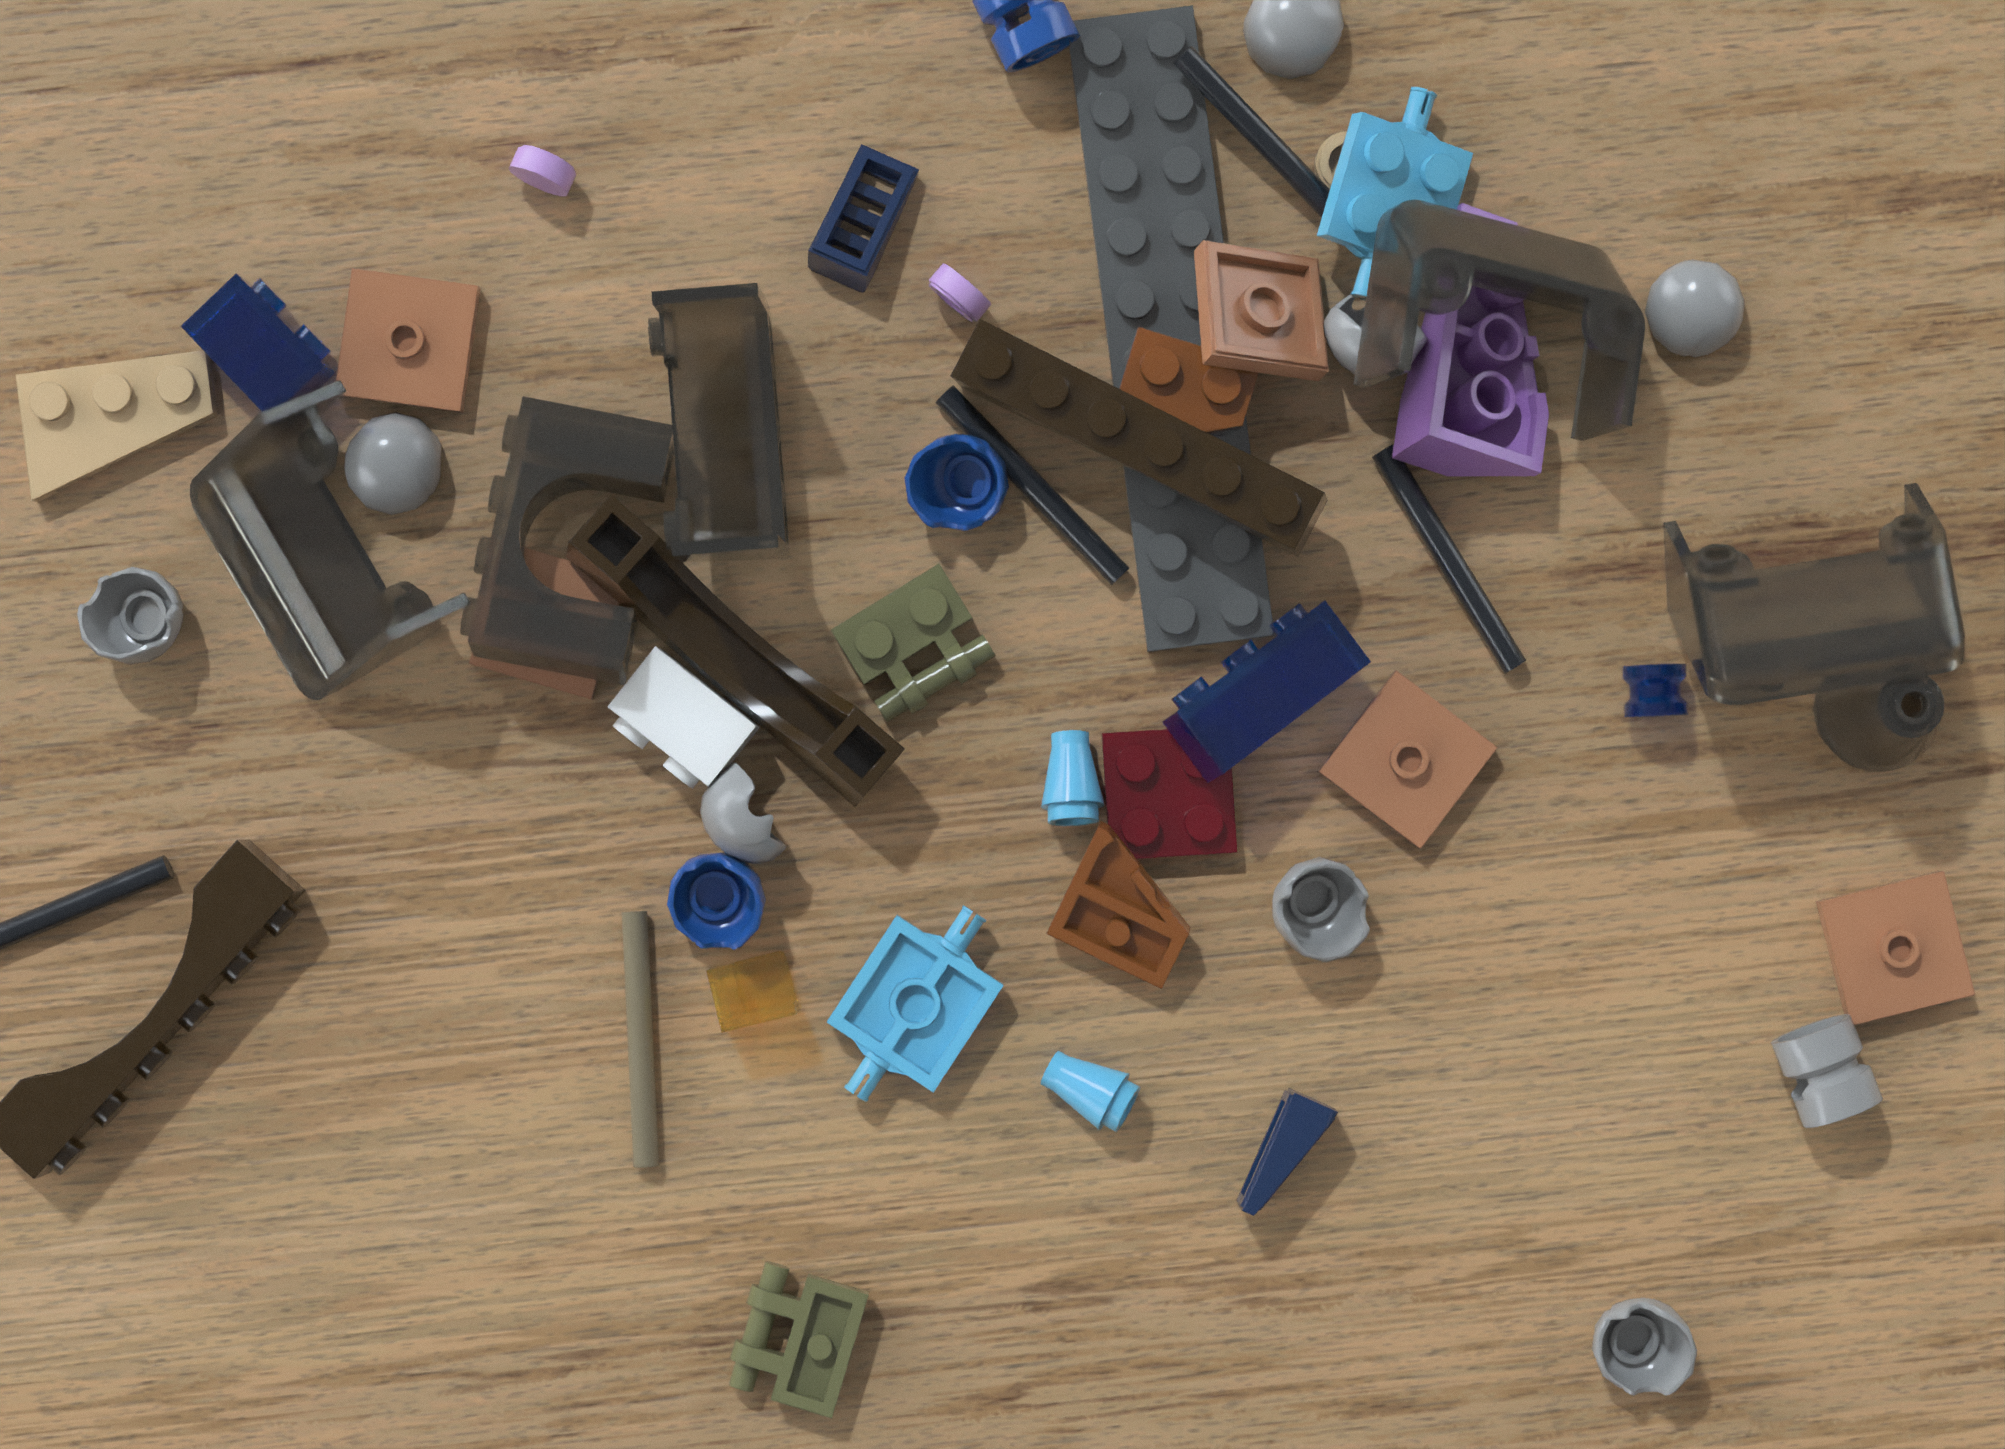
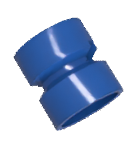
[972,0,1080,73]

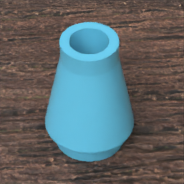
[1041,730,1105,826]
[1040,1051,1140,1132]

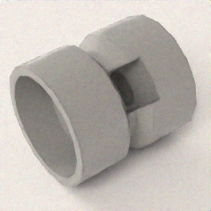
[1771,1014,1883,1128]

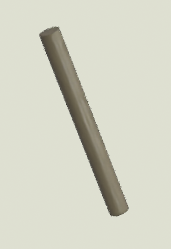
[622,911,659,1168]

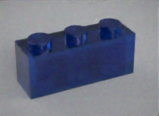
[1162,601,1371,783]

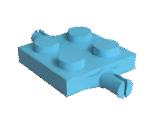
[1317,87,1473,302]
[827,905,1004,1102]

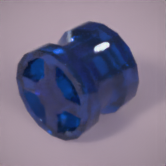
[1622,664,1689,718]

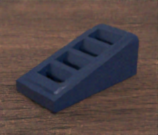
[808,144,919,293]
[1236,1088,1338,1216]

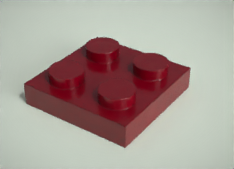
[1101,725,1237,859]

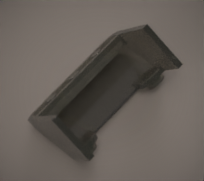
[1353,199,1645,441]
[648,283,790,562]
[190,380,471,700]
[1663,483,1965,705]

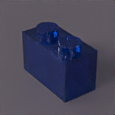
[181,273,336,425]

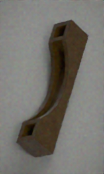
[950,319,1328,557]
[566,495,905,807]
[0,839,305,1179]

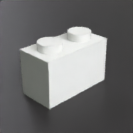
[607,646,760,789]

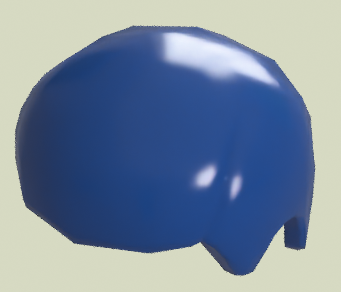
[904,434,1009,531]
[667,853,766,950]

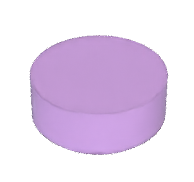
[509,145,576,196]
[928,263,991,322]

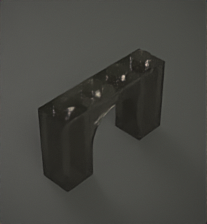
[460,396,677,685]

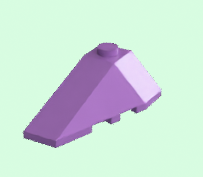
[1392,203,1549,476]

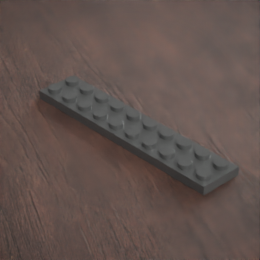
[1069,5,1274,652]

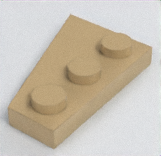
[16,350,218,503]

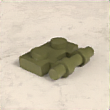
[831,564,996,722]
[729,1261,869,1418]

